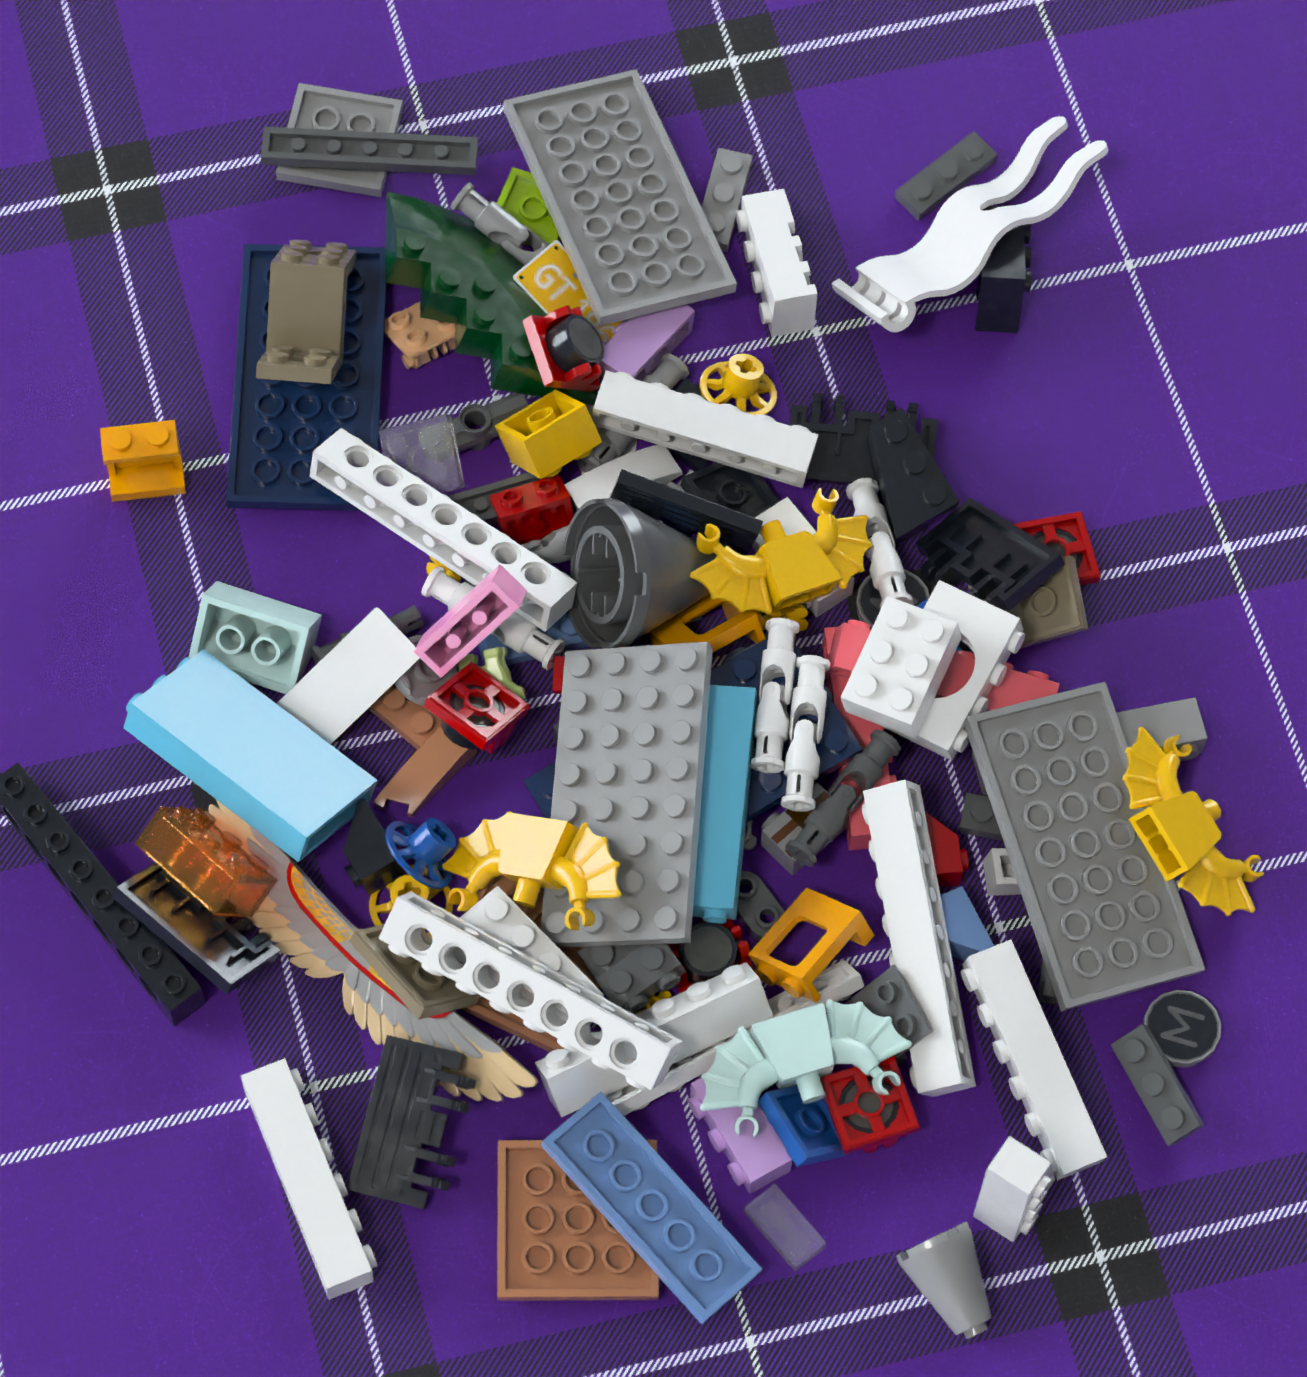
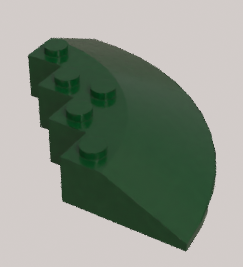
[385,192,598,405]

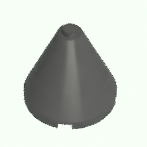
[562,498,717,648]

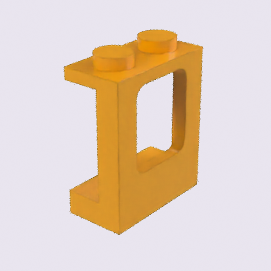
[100,420,186,502]
[648,594,766,653]
[748,887,875,1003]

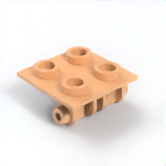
[384,302,455,369]

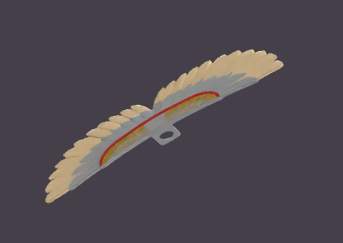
[208,800,538,1102]

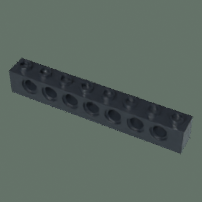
[0,762,206,1027]

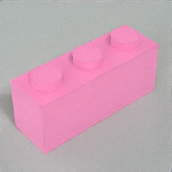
[414,564,527,678]

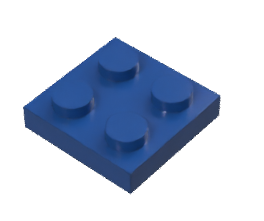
[759,1086,849,1167]

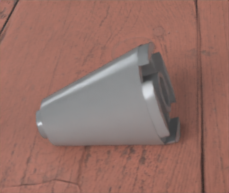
[896,1221,992,1339]

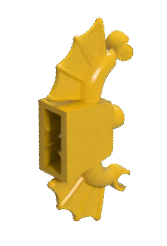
[690,488,872,615]
[1122,727,1264,916]
[442,811,621,930]

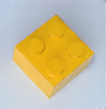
[495,389,602,479]

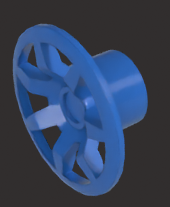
[385,818,456,889]

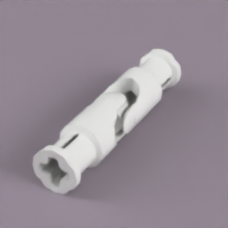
[846,478,914,609]
[421,566,565,670]
[750,618,800,773]
[781,655,830,811]

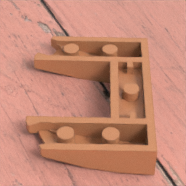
[331,684,477,818]

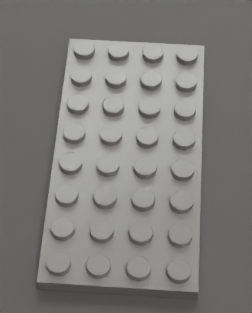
[503,69,737,326]
[541,642,713,948]
[964,682,1205,1012]

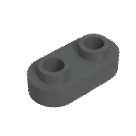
[737,871,784,941]

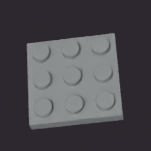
[276,83,403,197]

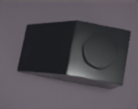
[343,799,407,896]

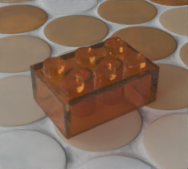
[135,806,278,917]

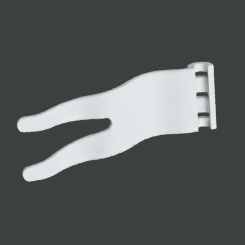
[832,116,1108,332]

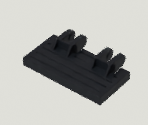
[789,393,938,489]
[609,469,763,555]
[916,498,1065,611]
[112,855,280,995]
[347,1035,476,1209]

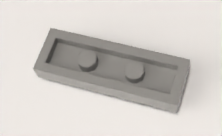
[701,148,753,252]

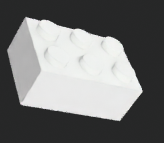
[841,596,962,739]

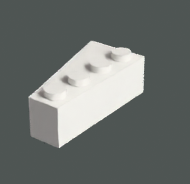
[736,189,818,337]
[455,886,604,1021]
[973,1136,1055,1242]

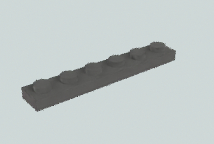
[261,126,478,175]

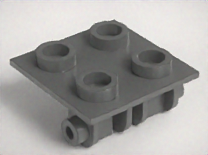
[845,965,932,1065]

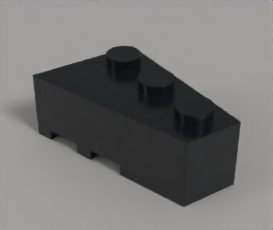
[975,206,1032,333]

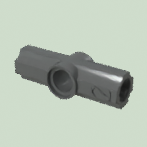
[419,393,528,464]

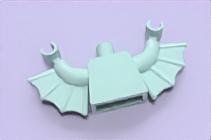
[700,999,912,1137]

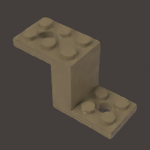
[256,240,356,384]

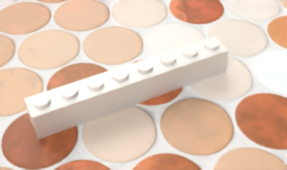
[862,780,976,1097]

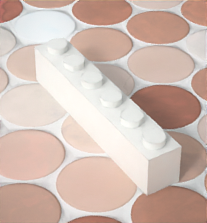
[592,371,818,488]
[961,940,1107,1181]
[535,962,773,1117]
[241,1058,377,1300]

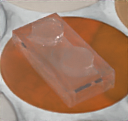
[744,1183,826,1272]

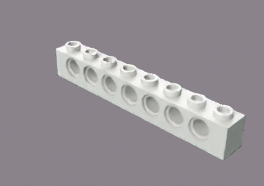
[310,428,578,632]
[378,892,682,1090]

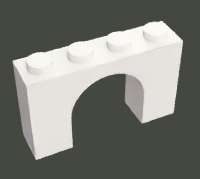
[875,580,1025,761]

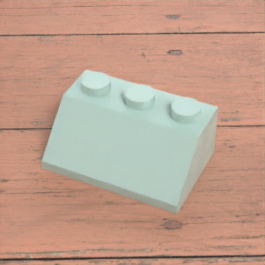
[189,581,322,694]

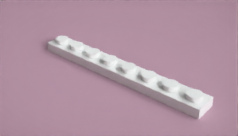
[576,960,865,1116]

